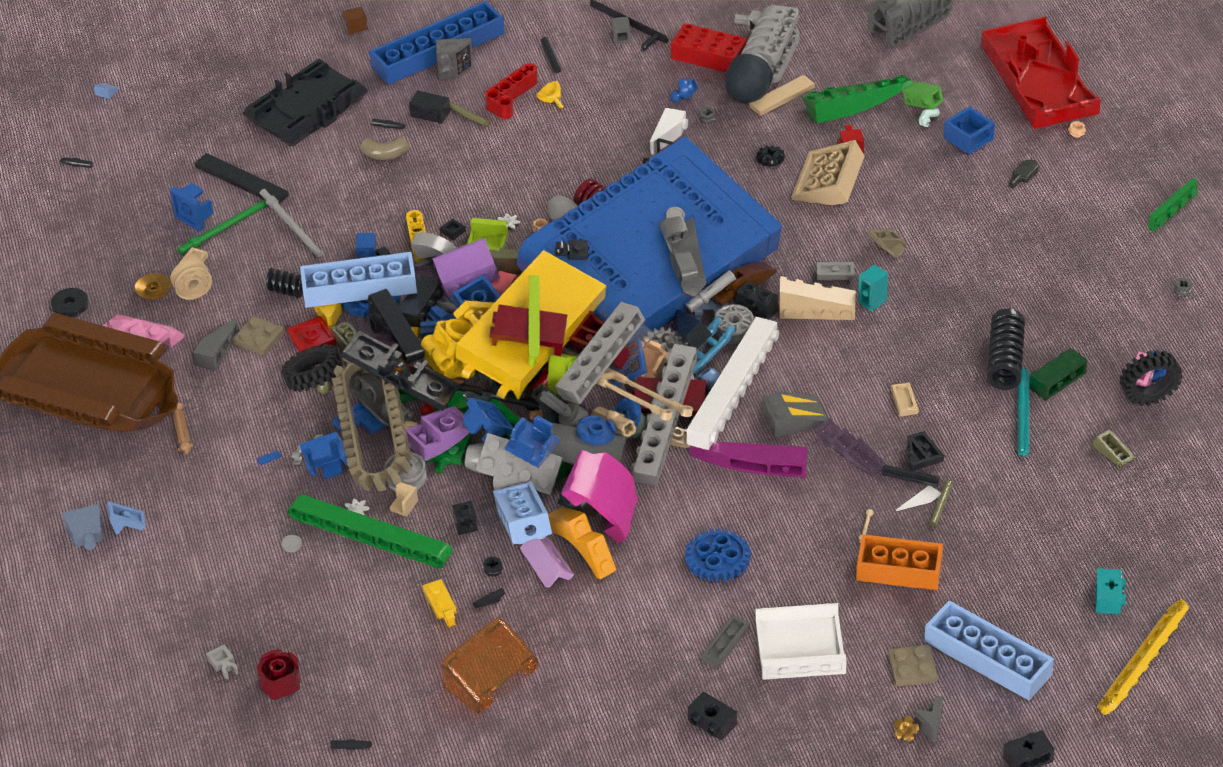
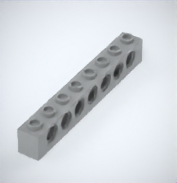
[631,344,697,487]

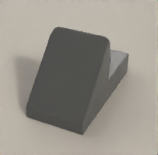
[914,695,944,743]

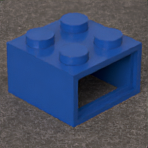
[944,106,995,155]

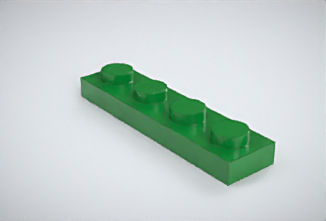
[1148,178,1198,232]

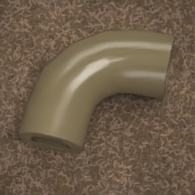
[360,136,410,161]

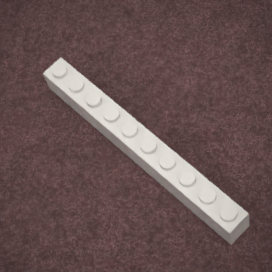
[687,317,779,450]

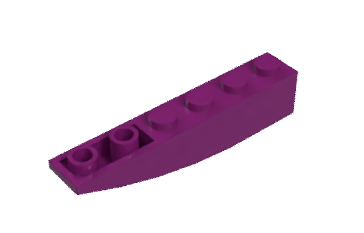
[690,441,808,478]

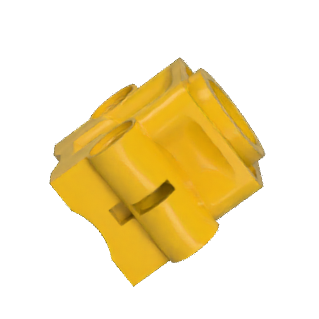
[421,319,476,379]

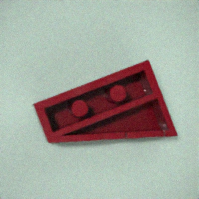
[569,310,631,369]

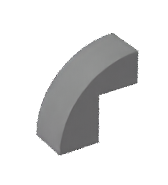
[411,232,457,258]

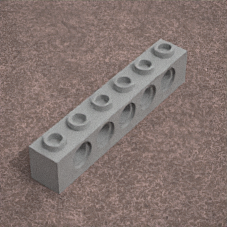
[555,302,645,404]

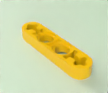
[406,210,428,263]

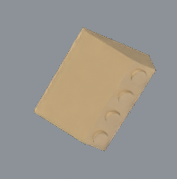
[791,140,865,206]

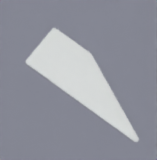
[896,485,941,511]

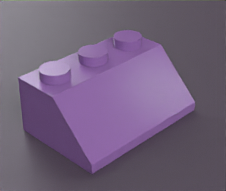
[433,238,500,298]

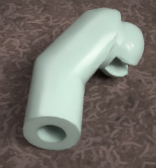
[919,108,940,127]

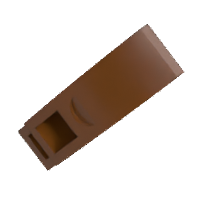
[710,262,777,306]

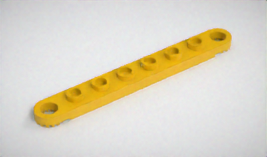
[1097,599,1189,715]

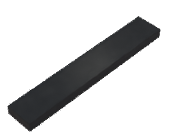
[195,153,289,204]

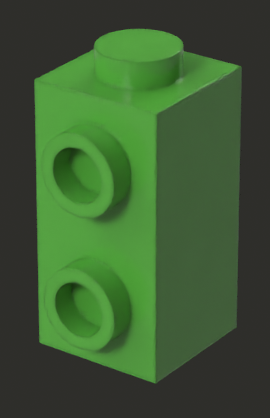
[902,81,944,110]

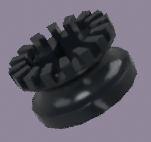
[484,557,502,577]

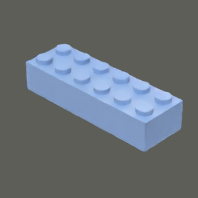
[300,252,417,308]
[924,601,1054,701]

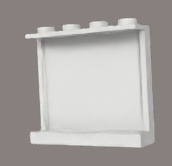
[756,603,846,680]

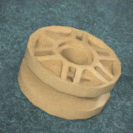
[170,259,213,300]

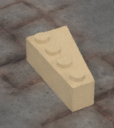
[780,276,855,320]

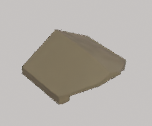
[866,229,907,258]

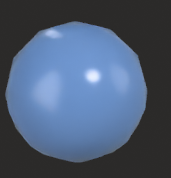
[697,368,720,392]

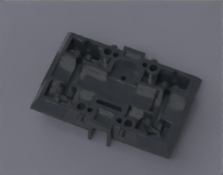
[243,59,368,147]

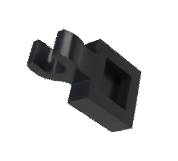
[555,240,588,260]

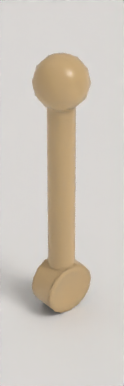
[859,509,874,543]

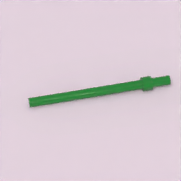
[177,199,268,254]

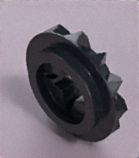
[756,145,785,166]

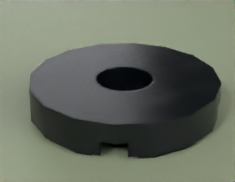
[51,288,89,317]

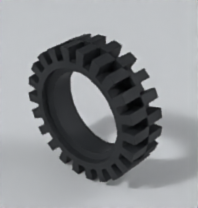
[281,344,343,392]
[1119,350,1183,406]

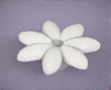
[498,214,520,229]
[345,499,370,515]

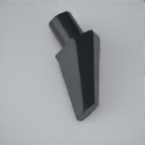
[472,588,505,608]

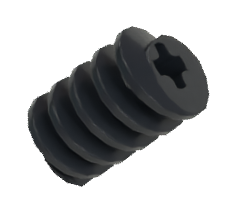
[266,268,303,298]

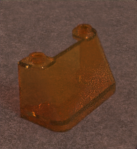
[441,617,539,714]

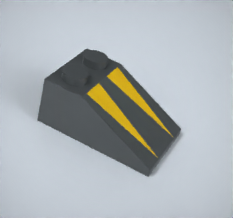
[762,392,830,439]

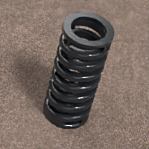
[987,309,1025,390]

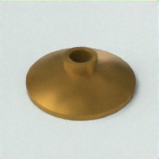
[135,273,172,300]

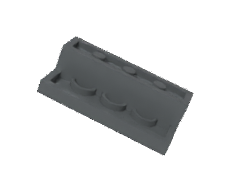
[551,423,627,465]

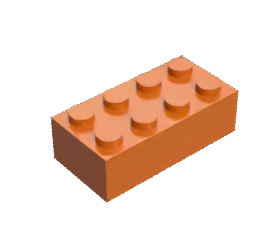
[856,534,944,590]

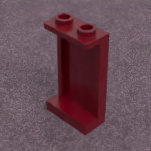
[489,304,568,356]
[632,377,707,415]

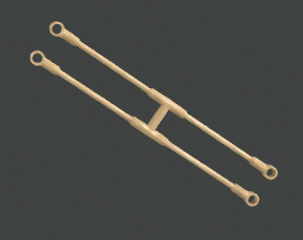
[562,347,693,421]

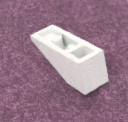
[650,108,688,155]

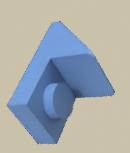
[107,501,146,535]

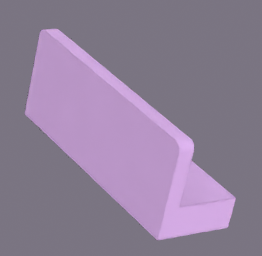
[520,535,574,588]

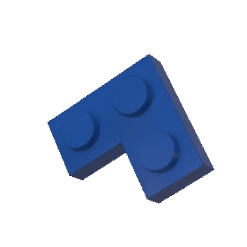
[332,402,387,435]

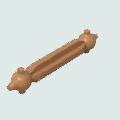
[173,402,193,455]

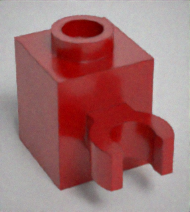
[837,124,864,154]

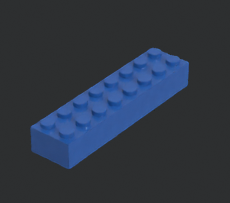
[369,0,505,85]

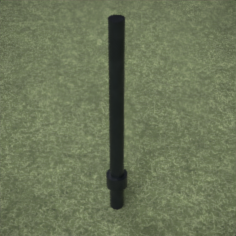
[458,383,540,411]

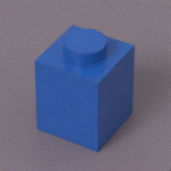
[356,233,377,259]

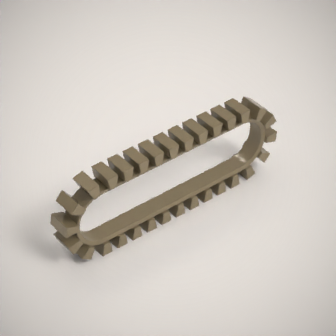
[332,358,412,491]

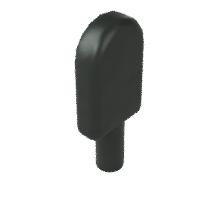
[1009,159,1039,188]

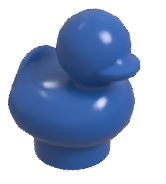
[670,78,698,103]

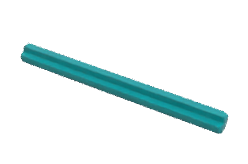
[1018,368,1030,457]

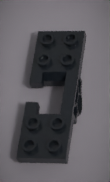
[341,330,460,411]

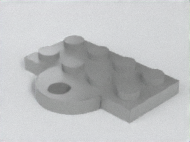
[475,433,563,496]

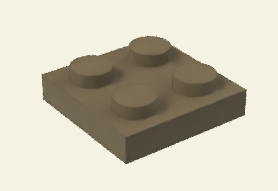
[232,316,285,356]
[888,644,938,687]

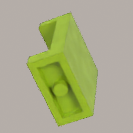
[467,218,509,251]

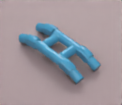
[693,316,736,375]

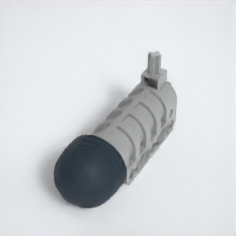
[725,5,800,103]

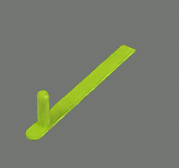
[528,275,540,366]

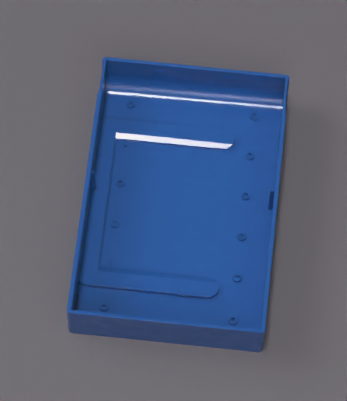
[517,136,782,342]

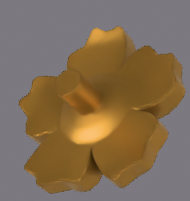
[893,715,920,742]

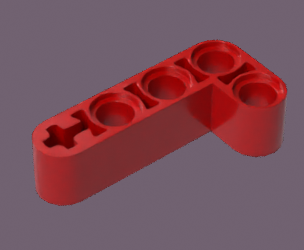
[485,63,538,119]

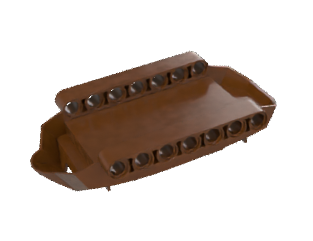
[0,313,179,432]

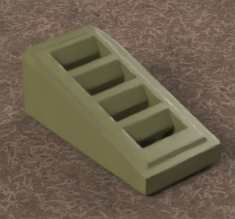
[1092,429,1135,468]

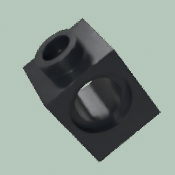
[452,501,478,535]

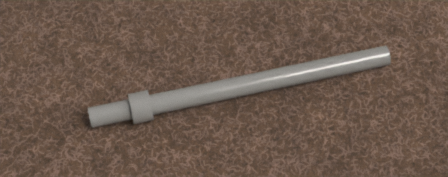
[260,189,323,258]

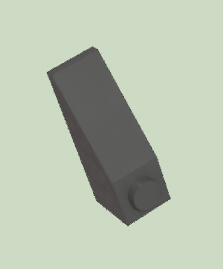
[192,319,239,371]

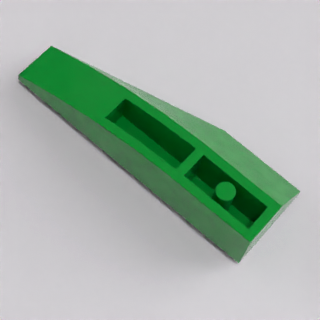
[802,75,912,124]

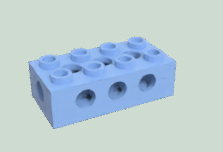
[493,481,552,544]

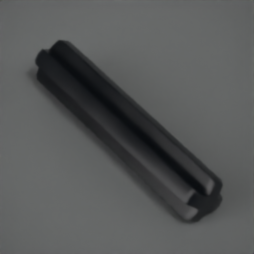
[882,465,940,487]

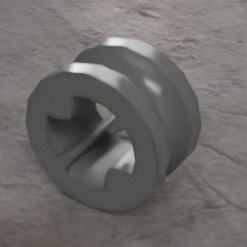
[700,107,716,124]
[1175,278,1192,296]

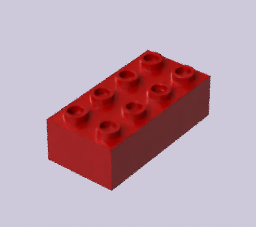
[671,23,747,72]

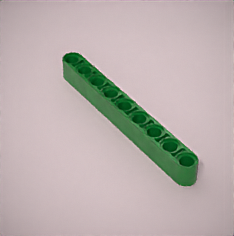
[287,494,453,569]

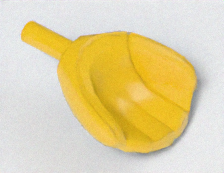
[536,81,564,110]

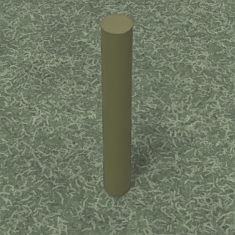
[450,102,489,127]
[929,480,953,528]

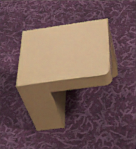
[390,482,418,517]

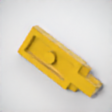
[422,579,457,627]

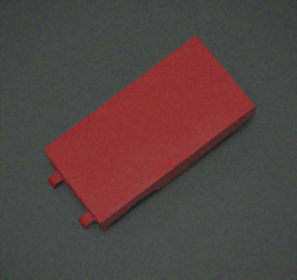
[981,16,1101,129]

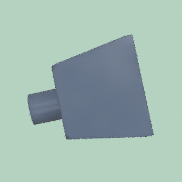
[62,504,103,550]

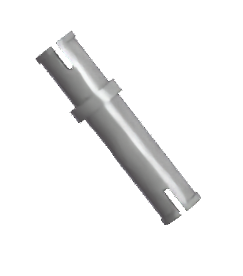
[685,270,736,313]

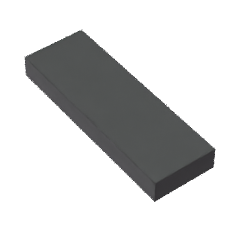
[701,615,750,669]

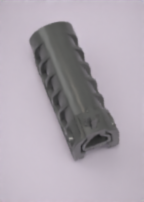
[868,0,952,48]

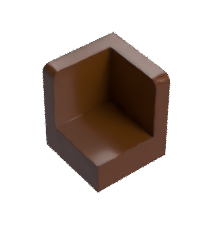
[342,7,368,34]

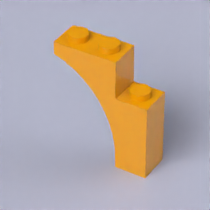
[548,506,617,579]

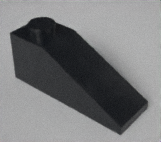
[676,309,712,349]

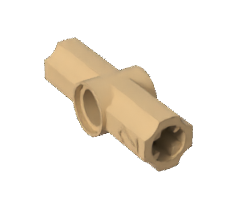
[591,406,637,437]

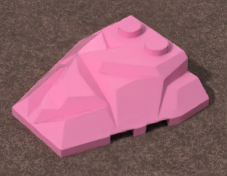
[103,314,184,348]

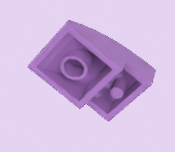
[406,406,470,461]

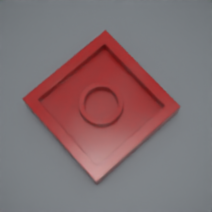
[287,316,336,353]

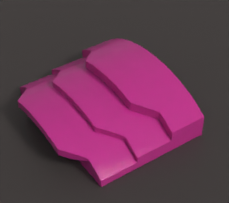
[561,450,638,543]

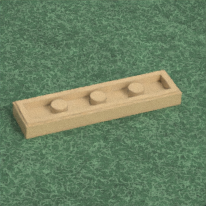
[750,75,815,116]

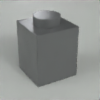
[611,17,631,44]

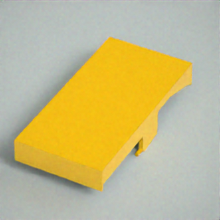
[455,250,607,400]

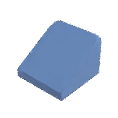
[94,83,119,99]

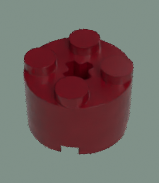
[256,649,301,700]

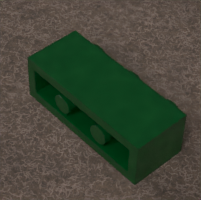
[1029,348,1088,401]

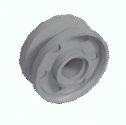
[715,304,754,344]
[384,452,427,492]

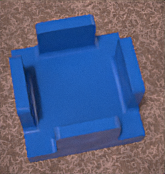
[170,183,213,232]
[462,398,513,443]
[505,415,560,468]
[300,432,347,479]

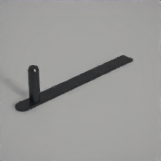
[590,0,669,50]

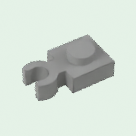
[206,645,239,679]

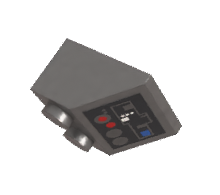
[436,38,473,80]

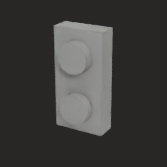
[817,262,854,280]

